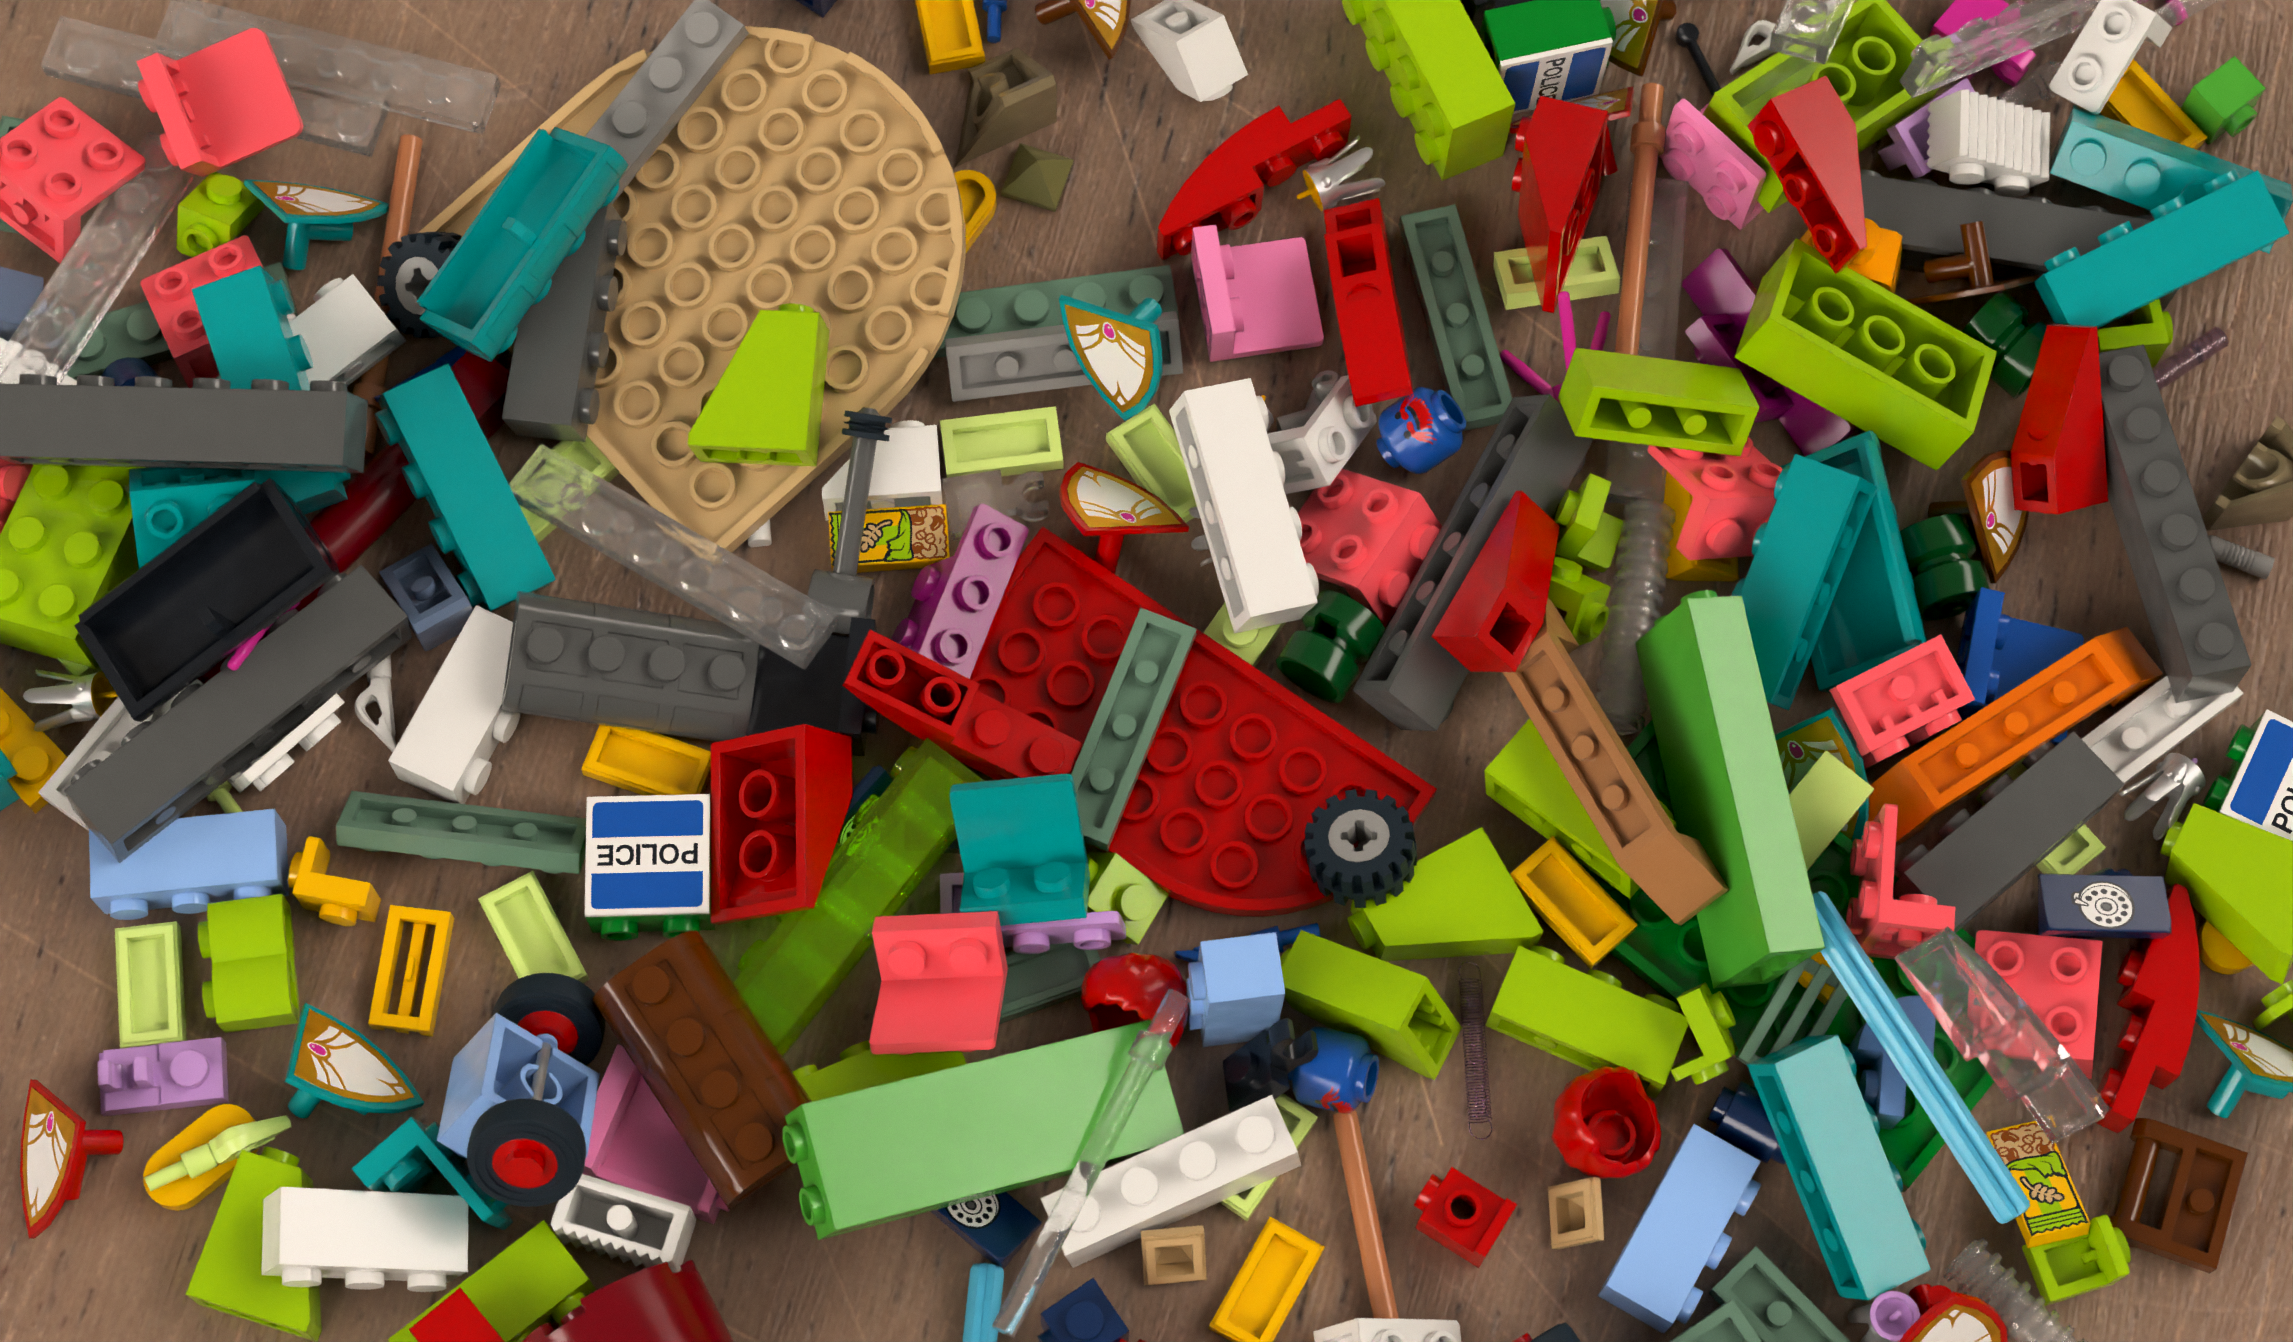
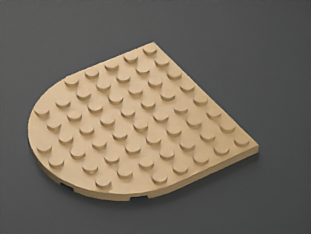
[418,26,966,572]

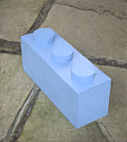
[89,809,289,920]
[1186,932,1285,1047]
[1598,1124,1761,1334]

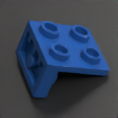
[1956,587,2084,746]

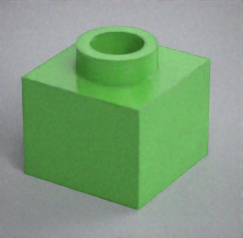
[2181,56,2266,145]

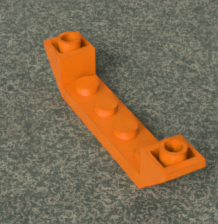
[1868,627,2163,847]

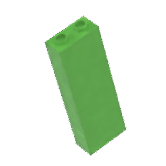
[1635,590,1825,989]
[782,1020,1184,1240]

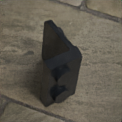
[746,617,880,756]

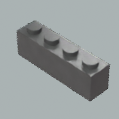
[502,202,627,442]
[1893,731,2125,941]

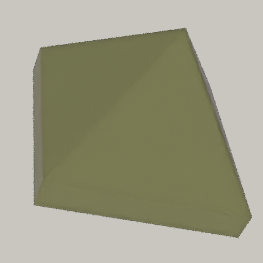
[1001,143,1074,212]

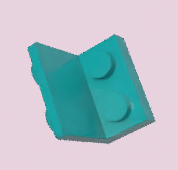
[129,468,255,569]
[949,774,1090,926]
[352,1117,513,1230]

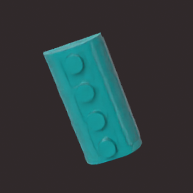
[417,127,629,362]
[1780,430,1926,693]

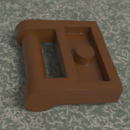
[2109,1118,2248,1274]

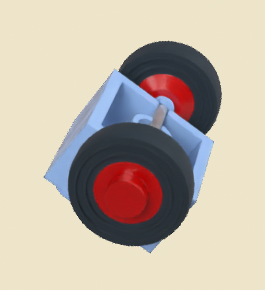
[437,973,606,1207]

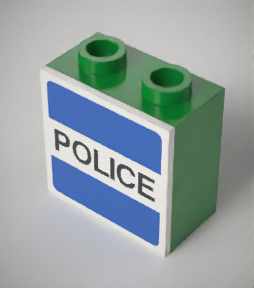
[1479,0,1616,114]
[2202,709,2293,841]
[585,794,715,941]

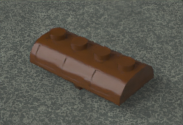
[593,930,812,1210]

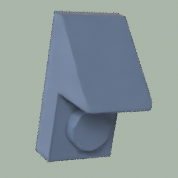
[379,543,473,651]

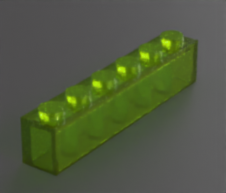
[734,738,984,1057]

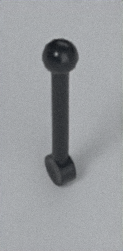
[1675,23,1721,97]

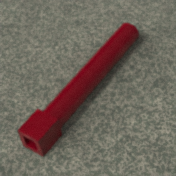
[198,351,509,684]

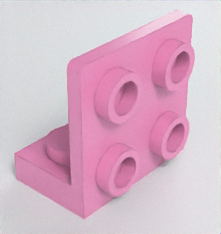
[1659,98,1767,230]
[1191,225,1324,362]

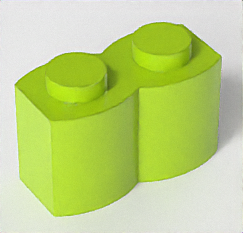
[198,894,300,1033]

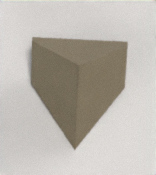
[955,47,1057,167]
[2202,416,2293,531]

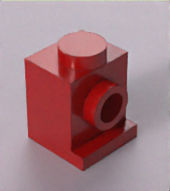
[1413,1167,1518,1268]

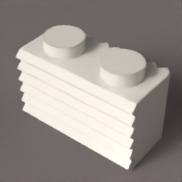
[1926,89,2051,197]
[550,1174,697,1273]

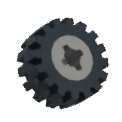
[377,232,462,338]
[1304,789,1417,908]

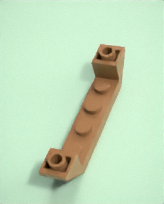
[1503,598,1729,925]

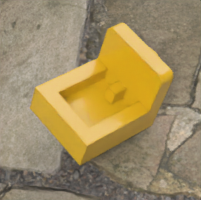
[288,836,381,926]

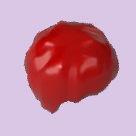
[1081,952,1190,1052]
[1551,1066,1662,1179]

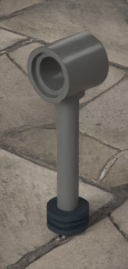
[805,407,892,635]

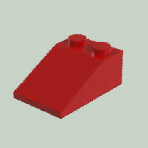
[1511,96,1608,314]
[711,724,852,925]

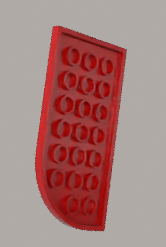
[970,526,1437,917]

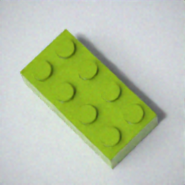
[1341,0,1516,181]
[1703,0,1951,213]
[1734,238,1997,471]
[0,465,144,670]

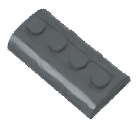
[501,591,759,742]

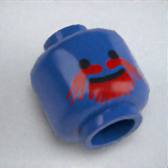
[1376,387,1467,474]
[1288,1027,1379,1114]

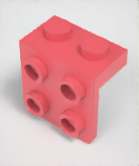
[136,28,303,177]
[1647,437,1783,560]
[1298,469,1442,627]

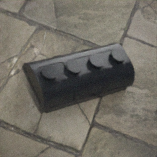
[75,478,339,722]

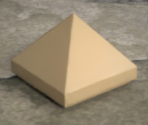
[1548,1177,1605,1250]
[1141,1225,1207,1286]

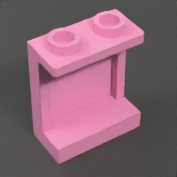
[582,1044,730,1224]

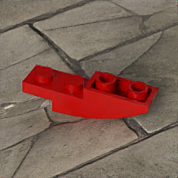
[1157,98,1352,261]
[1323,198,1413,407]
[842,629,1084,779]
[2094,883,2200,1133]

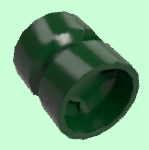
[1961,290,2047,399]
[1900,514,1990,621]
[1276,590,1385,703]

